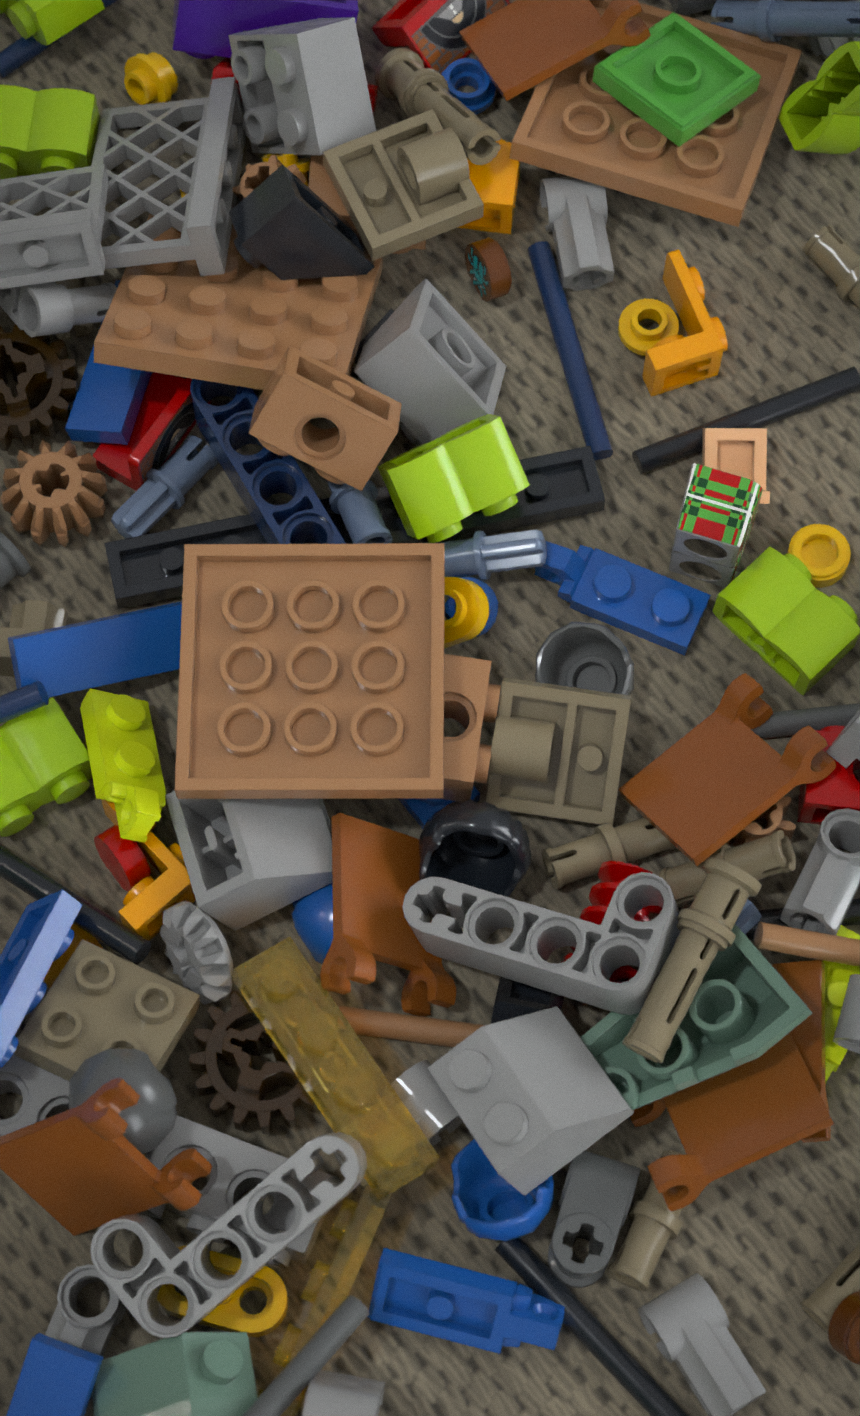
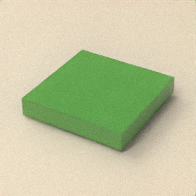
[592,12,761,147]

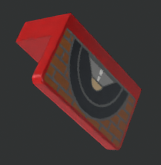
[372,0,510,74]
[92,372,212,491]

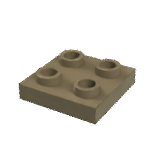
[323,109,484,261]
[485,677,631,826]
[15,939,200,1081]

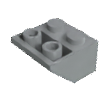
[229,17,376,155]
[166,791,332,931]

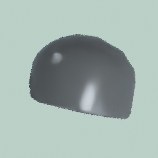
[535,622,634,695]
[68,1049,177,1154]

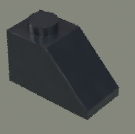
[229,164,375,280]

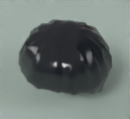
[419,799,531,897]

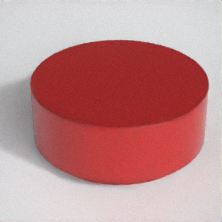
[94,825,151,892]

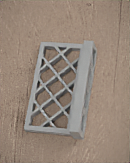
[91,77,247,276]
[0,164,109,289]

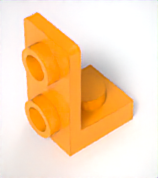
[642,249,728,397]
[100,799,196,940]

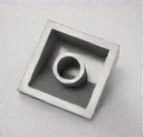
[354,278,506,446]
[427,1007,634,1196]

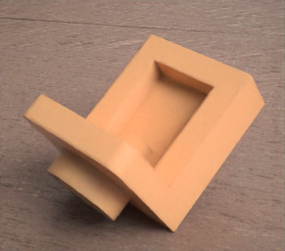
[702,428,770,504]

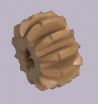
[0,439,108,548]

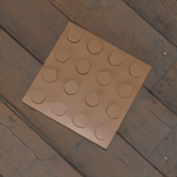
[510,0,802,227]
[94,214,383,390]
[175,543,445,799]

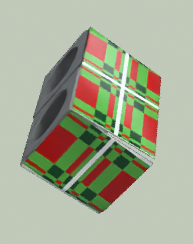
[669,463,763,588]

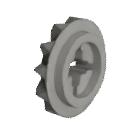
[160,901,233,1005]

